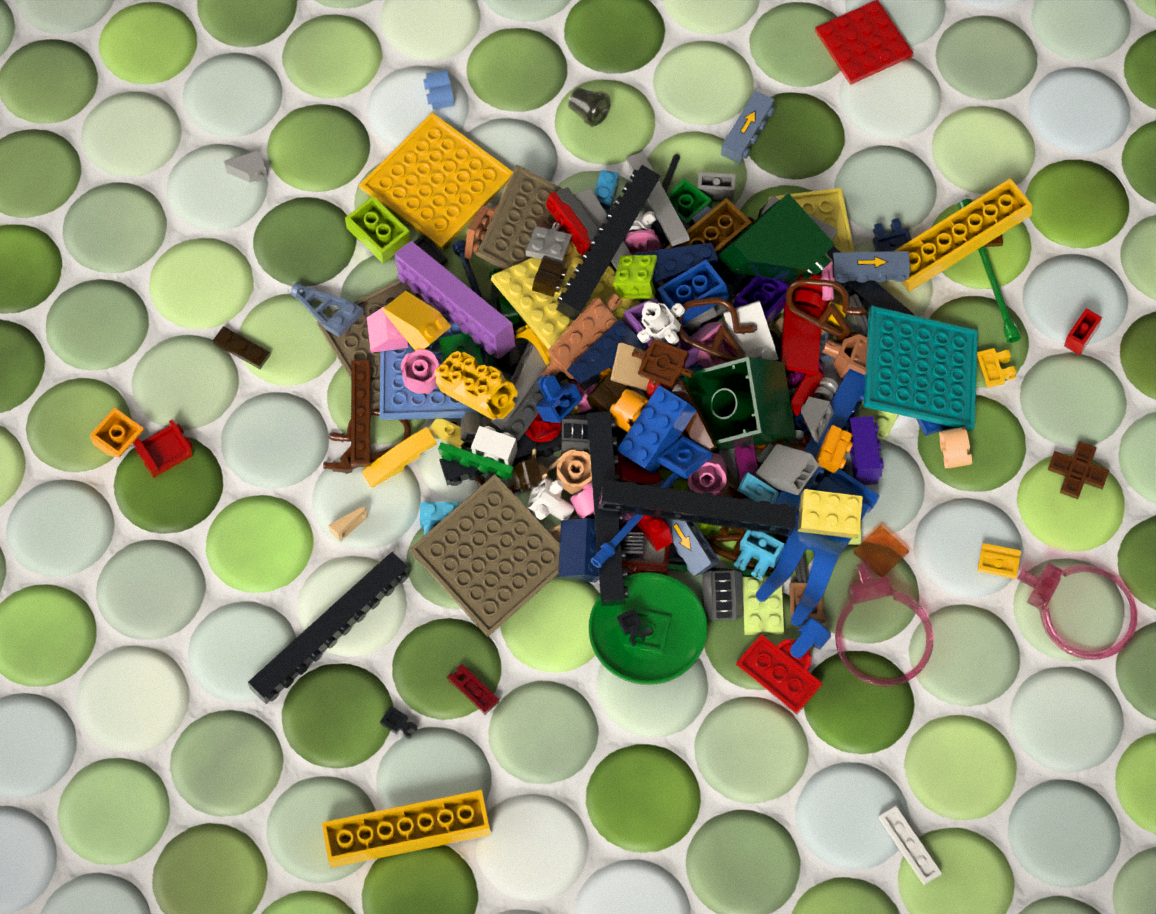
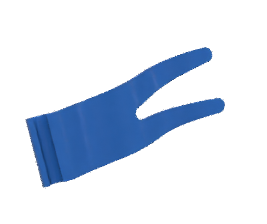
[756,469,880,626]

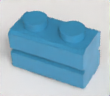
[594,170,619,213]

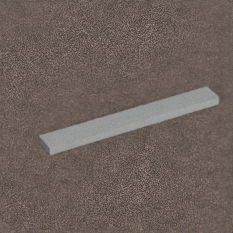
[626,152,690,246]

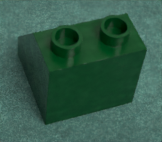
[717,193,835,281]
[683,356,796,451]

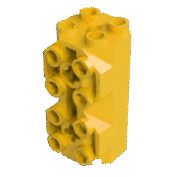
[434,351,518,420]

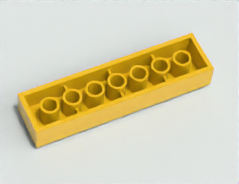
[893,178,1032,292]
[321,790,490,868]

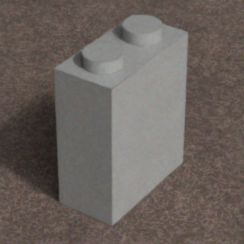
[756,444,819,495]

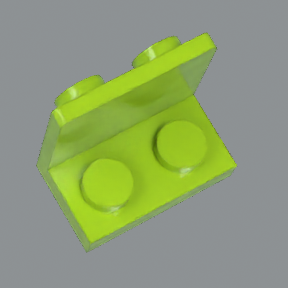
[613,255,657,299]

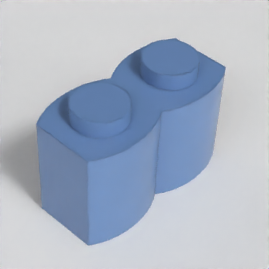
[423,69,454,110]

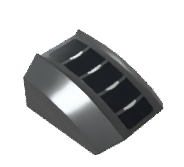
[562,414,590,455]
[702,570,743,620]

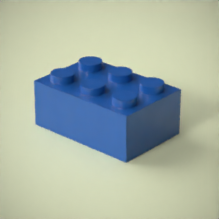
[658,260,729,325]

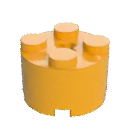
[610,389,649,432]

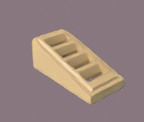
[328,506,368,542]

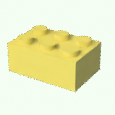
[797,489,863,539]

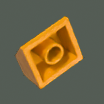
[90,407,144,458]

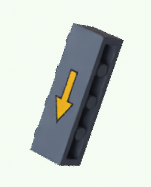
[721,91,776,164]
[832,251,910,283]
[662,518,720,576]

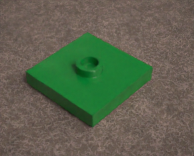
[438,333,484,365]

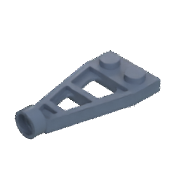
[290,282,364,338]

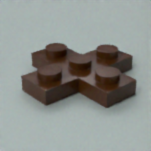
[1048,441,1110,499]

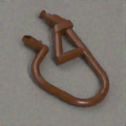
[786,279,866,343]
[676,297,762,362]
[323,409,411,474]
[705,528,787,572]

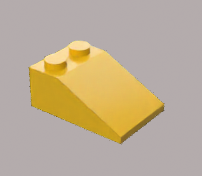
[382,290,452,350]

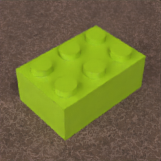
[345,196,411,264]

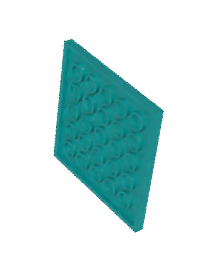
[864,306,978,431]

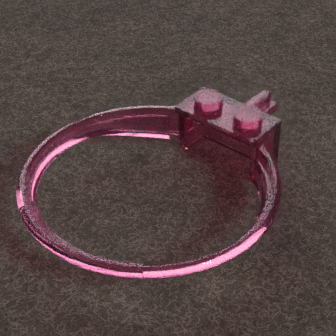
[835,562,934,686]
[1017,563,1137,660]

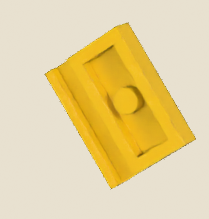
[977,543,1021,579]

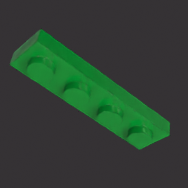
[438,442,514,479]

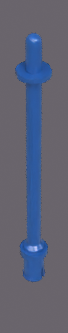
[591,471,685,568]

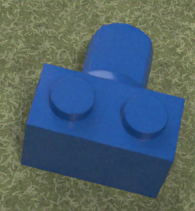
[536,375,582,423]

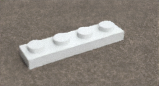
[878,806,942,885]

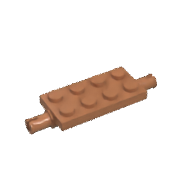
[540,294,622,379]

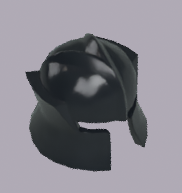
[497,342,528,377]

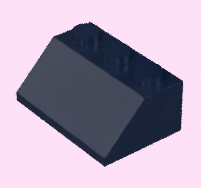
[558,518,599,583]

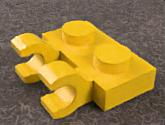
[977,348,1017,389]

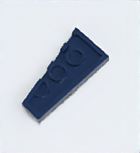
[634,243,719,285]
[567,319,647,384]

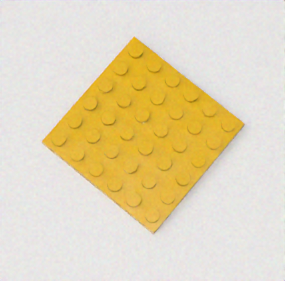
[359,113,513,250]

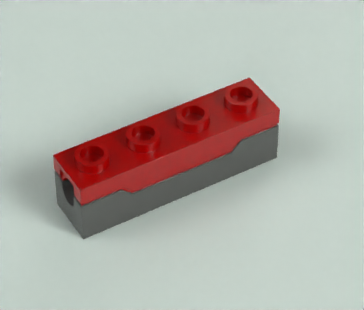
[546,187,600,257]

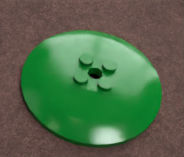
[589,573,707,685]

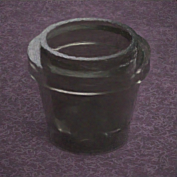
[568,87,611,127]

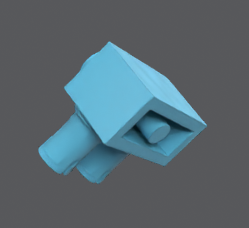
[420,502,459,536]
[734,530,784,580]

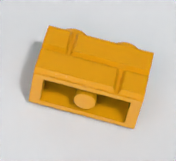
[816,425,853,473]

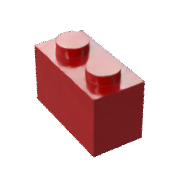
[1064,308,1102,355]

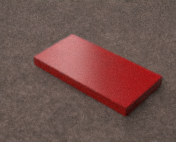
[780,302,822,375]

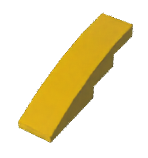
[362,427,437,488]

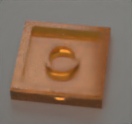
[854,525,909,578]

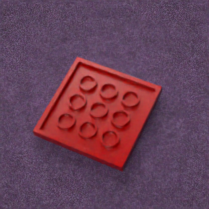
[815,0,913,85]

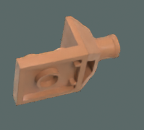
[464,204,498,259]
[822,334,867,380]

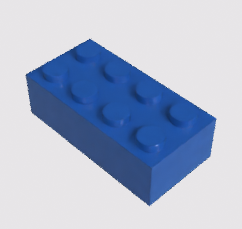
[617,386,697,475]

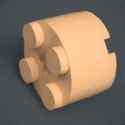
[939,427,972,469]
[556,450,592,494]

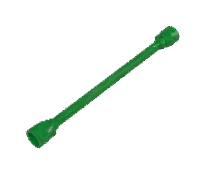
[958,199,1021,343]

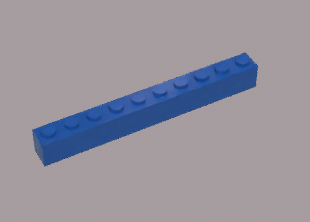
[775,369,865,523]

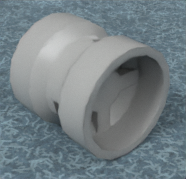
[814,377,839,402]

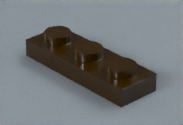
[213,326,271,369]

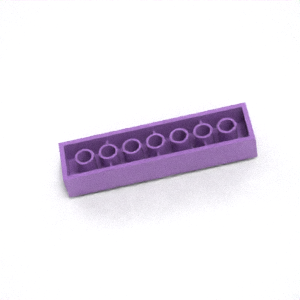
[395,241,515,360]

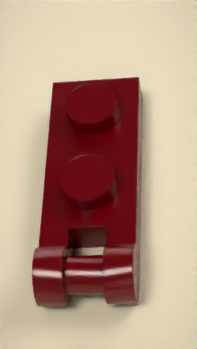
[447,664,499,715]

